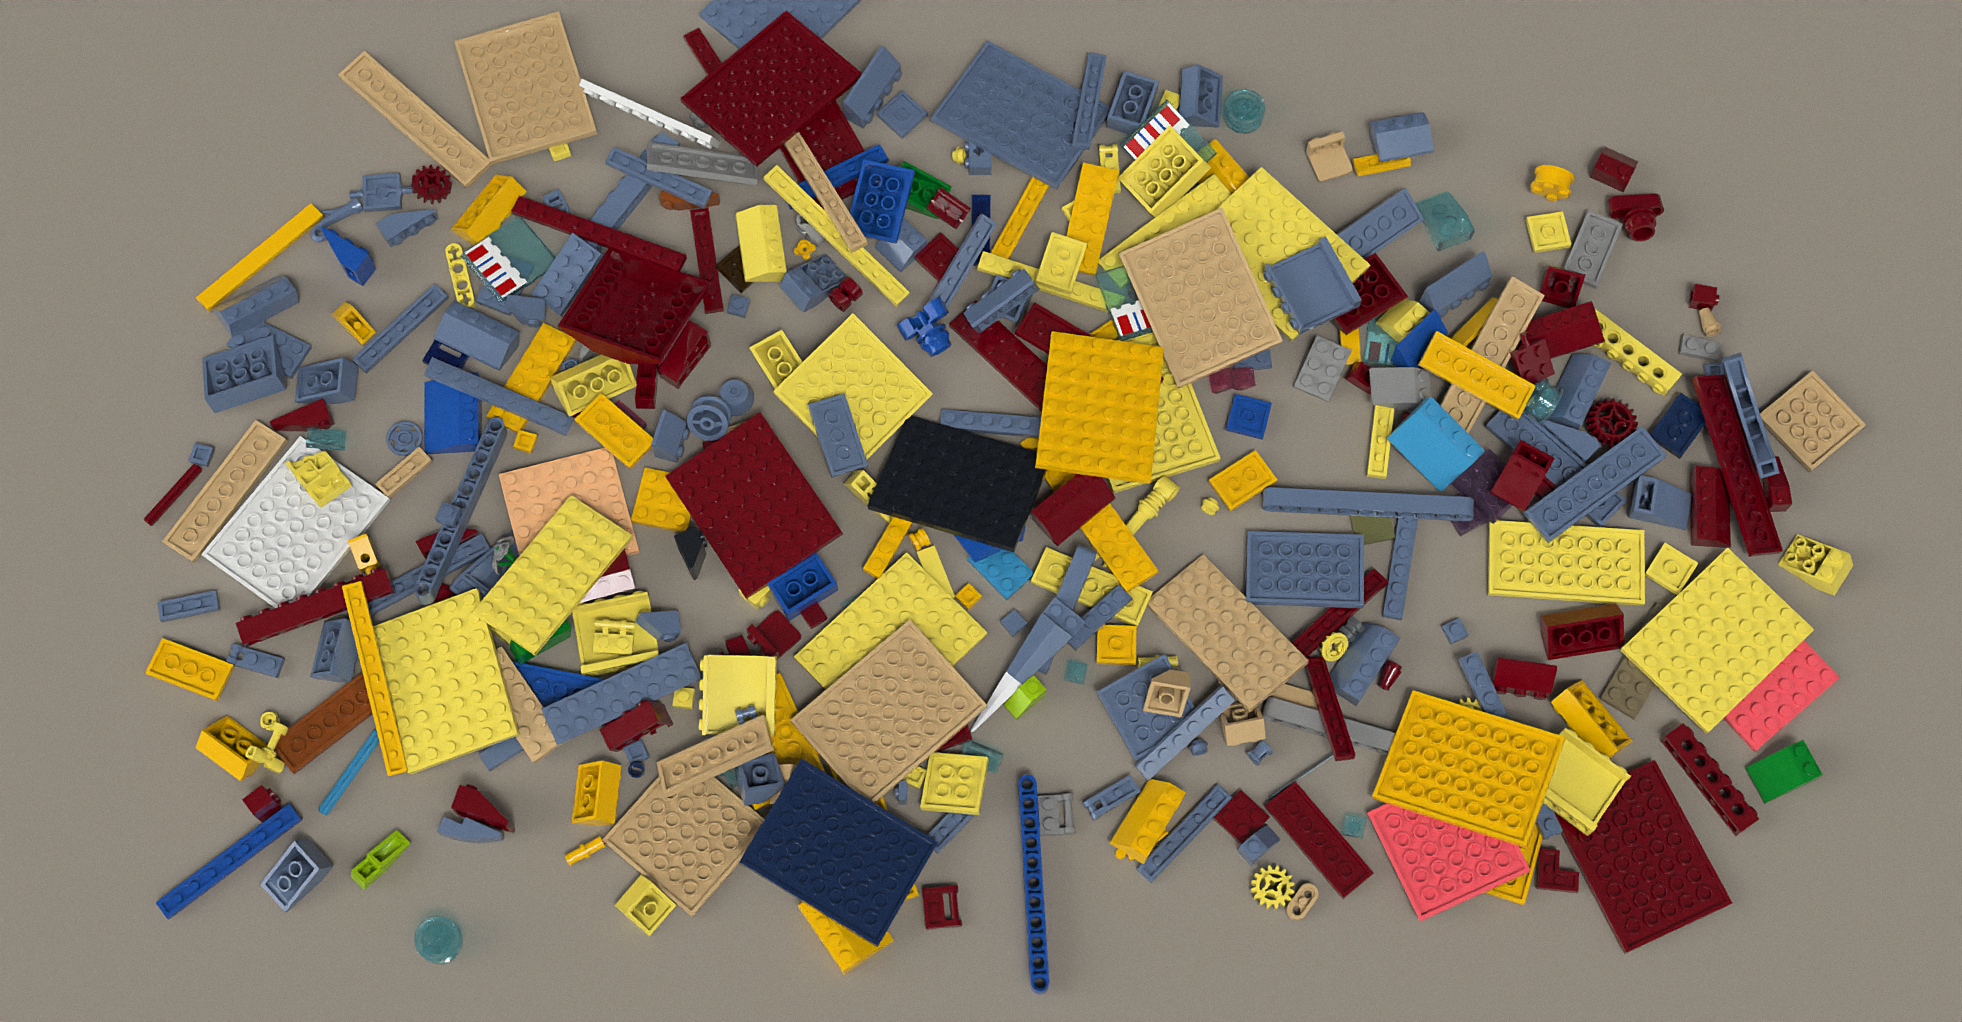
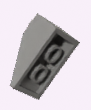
[1369,367,1431,412]

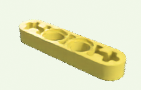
[445,243,476,309]

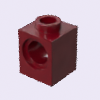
[1689,284,1720,311]

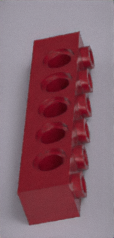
[1661,723,1759,836]

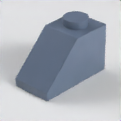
[504,295,545,328]
[635,611,681,642]
[1238,825,1280,866]

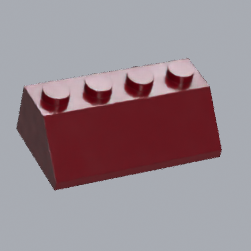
[1525,301,1605,359]
[1690,466,1731,548]
[1031,474,1116,547]
[1540,603,1624,660]

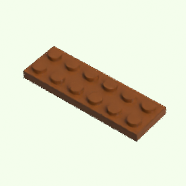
[274,672,373,774]

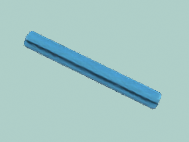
[318,730,379,816]

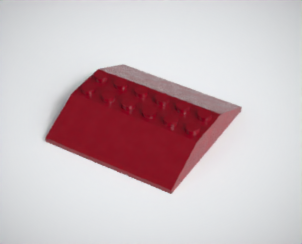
[558,249,711,364]

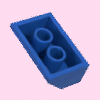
[1390,309,1448,368]
[767,553,838,621]

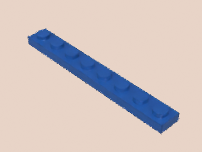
[156,804,302,920]

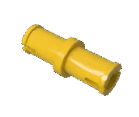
[564,836,606,866]

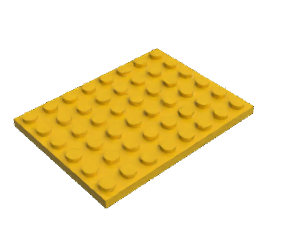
[1035,331,1164,484]
[1372,690,1566,848]

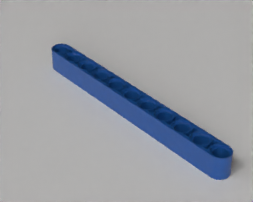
[1018,774,1049,995]

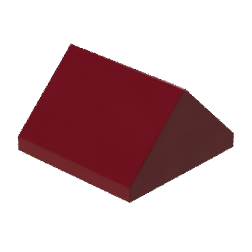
[1540,265,1585,308]

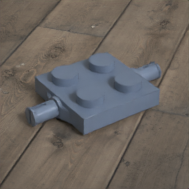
[350,173,413,212]

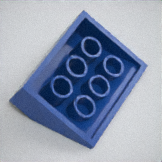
[850,159,915,243]
[424,372,482,454]

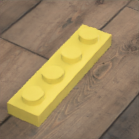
[1367,405,1394,479]

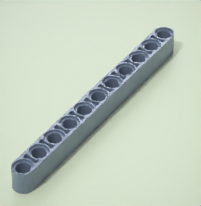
[414,417,507,605]
[1262,487,1474,521]

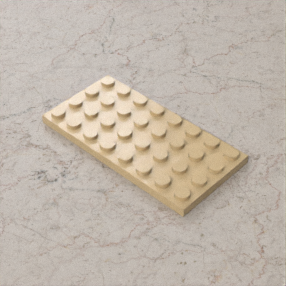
[1147,554,1309,712]

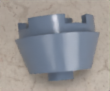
[717,379,754,416]

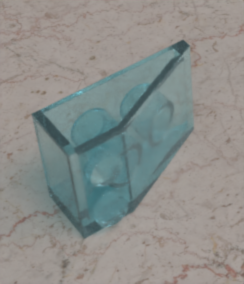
[1415,191,1475,252]

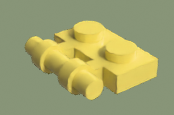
[593,618,635,656]

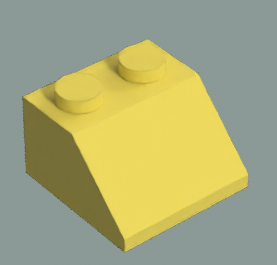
[1376,299,1430,343]
[614,875,676,936]

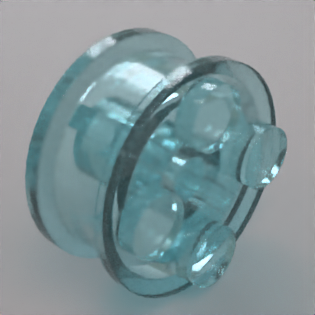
[1223,89,1265,134]
[1523,378,1563,424]
[414,916,463,964]

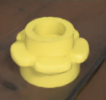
[952,147,966,165]
[1201,498,1220,515]
[260,712,280,731]

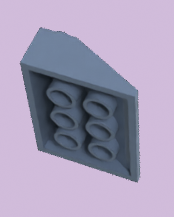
[202,335,286,413]

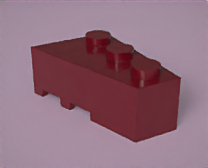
[600,700,674,752]

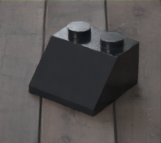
[674,526,708,580]

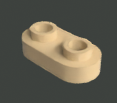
[1286,884,1319,921]

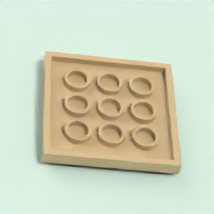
[1760,370,1866,472]

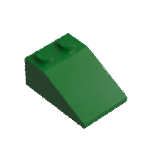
[897,161,952,219]
[1745,740,1823,804]

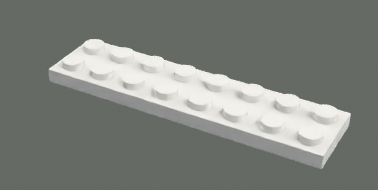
[579,79,721,149]

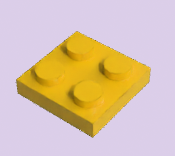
[1097,625,1137,665]

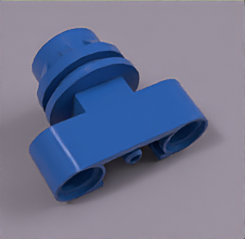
[897,297,952,357]

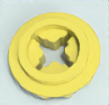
[1319,632,1348,661]

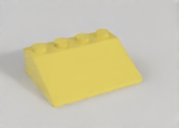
[1118,125,1211,217]

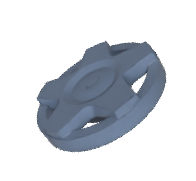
[386,421,423,456]

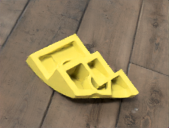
[285,451,352,508]

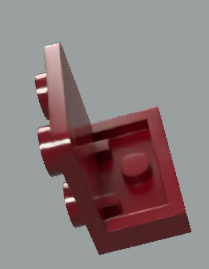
[747,611,802,660]

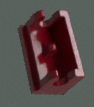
[926,187,971,229]

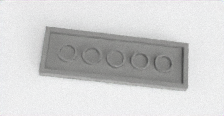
[646,142,758,185]

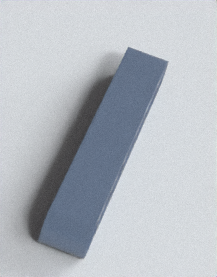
[1038,544,1097,675]

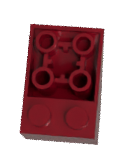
[1490,440,1555,511]

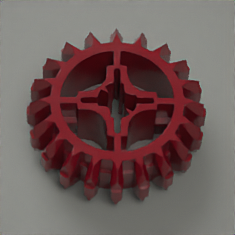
[1585,398,1638,449]

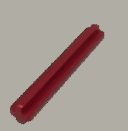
[144,464,202,526]

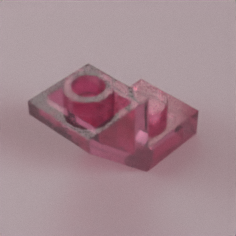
[1209,367,1256,394]

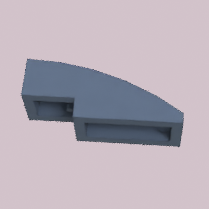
[437,817,504,843]

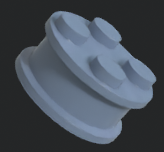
[687,395,732,441]

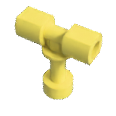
[245,722,289,774]

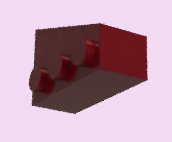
[658,320,711,389]

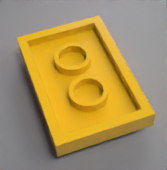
[1208,450,1278,512]

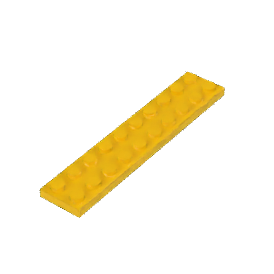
[1020,437,1159,593]

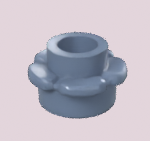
[1189,739,1208,756]

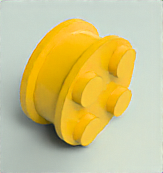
[1530,165,1575,202]

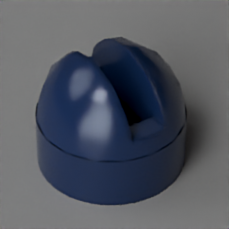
[628,762,645,778]

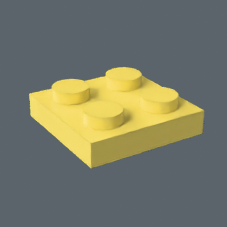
[1526,211,1572,253]
[1645,543,1698,595]

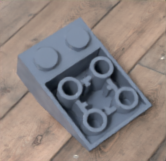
[779,253,847,313]
[1629,475,1692,530]

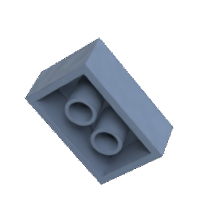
[1107,71,1159,136]

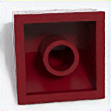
[1590,146,1638,192]

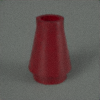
[1378,660,1402,691]

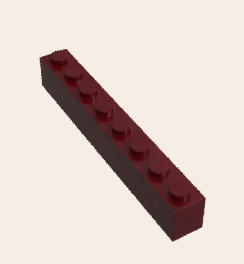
[235,567,396,647]

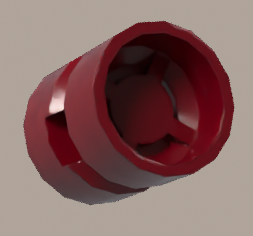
[828,276,863,312]

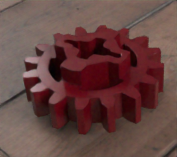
[411,164,452,204]

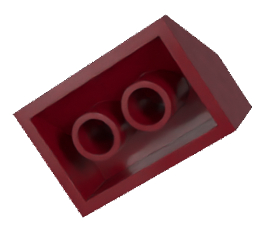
[1490,657,1557,700]

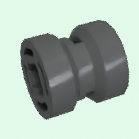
[1338,616,1365,643]

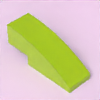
[351,830,411,890]

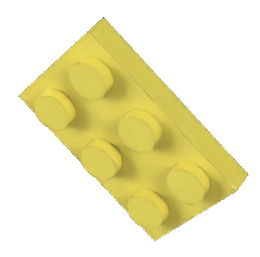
[1035,232,1087,295]

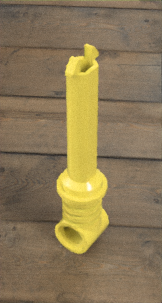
[1095,475,1180,568]

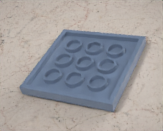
[1096,654,1195,761]

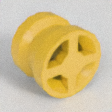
[908,528,931,551]

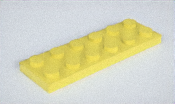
[1031,547,1153,628]

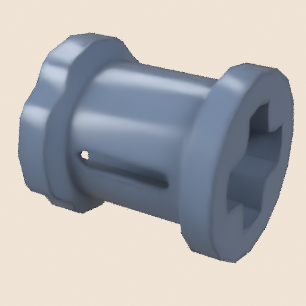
[1246,740,1273,766]

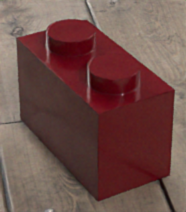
[242,785,282,823]

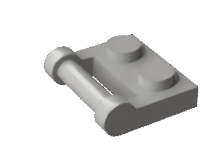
[1038,793,1076,837]

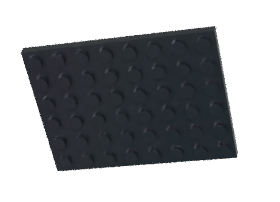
[868,416,1047,552]

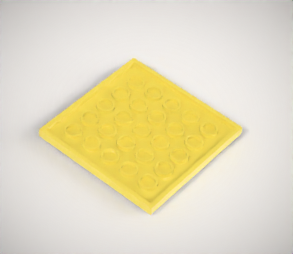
[773,313,933,473]

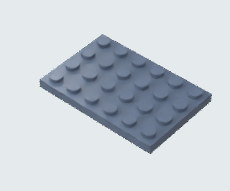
[1246,531,1364,608]

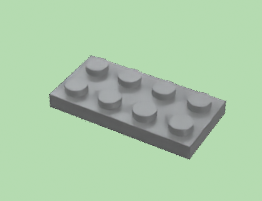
[1564,210,1623,289]

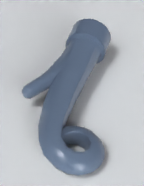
[311,197,363,242]

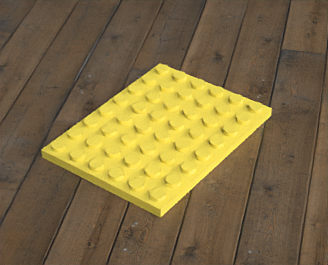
[1216,167,1370,342]
[1107,330,1221,494]
[1620,548,1814,734]
[794,552,988,690]
[373,588,520,775]

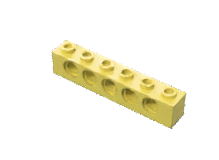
[1594,309,1682,397]

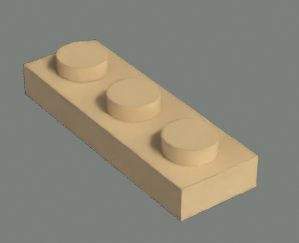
[375,447,432,499]

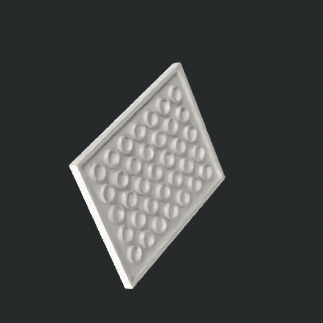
[201,436,390,608]

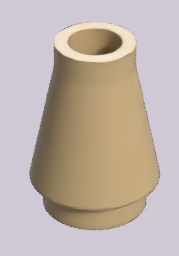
[1699,308,1721,337]

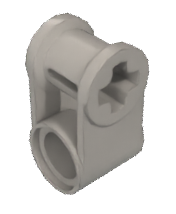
[796,214,825,247]

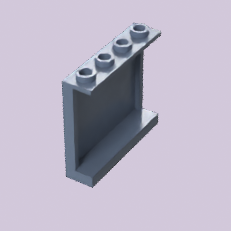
[1263,237,1362,335]

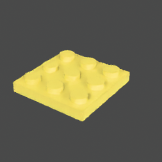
[920,753,989,815]

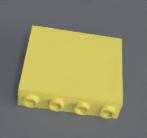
[572,591,660,677]
[699,655,777,737]
[1543,728,1631,836]

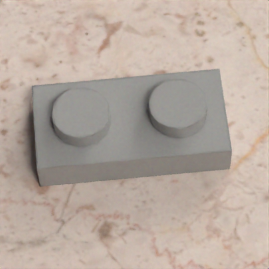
[1679,335,1721,362]

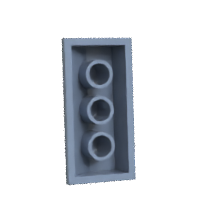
[843,45,902,129]
[1419,251,1493,318]
[964,268,1040,334]
[213,275,299,337]
[434,300,520,371]
[1542,354,1611,430]
[1330,622,1400,706]

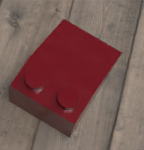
[451,784,515,833]

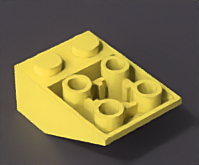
[1778,534,1853,596]

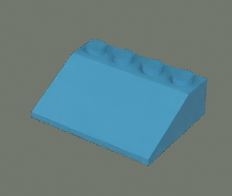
[1386,397,1485,492]

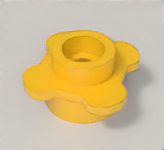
[794,239,816,260]

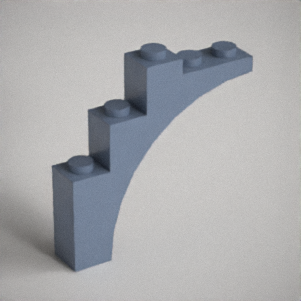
[1722,352,1779,479]

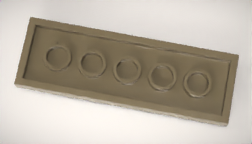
[1600,603,1665,720]

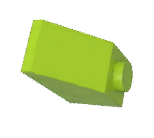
[1004,675,1047,720]

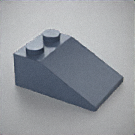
[295,357,358,404]
[260,839,333,912]

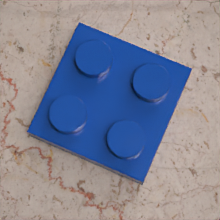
[1226,394,1272,440]

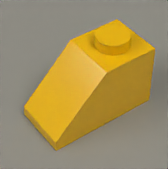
[331,302,376,345]

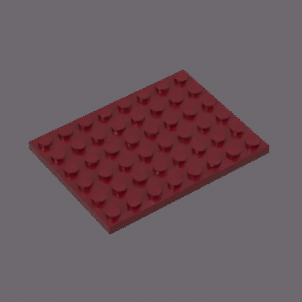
[680,10,862,167]
[665,412,843,600]
[1554,760,1732,954]

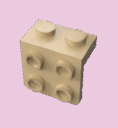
[1306,131,1353,182]

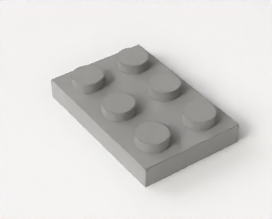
[1294,335,1352,402]

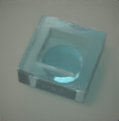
[1065,660,1088,685]
[1342,814,1367,839]

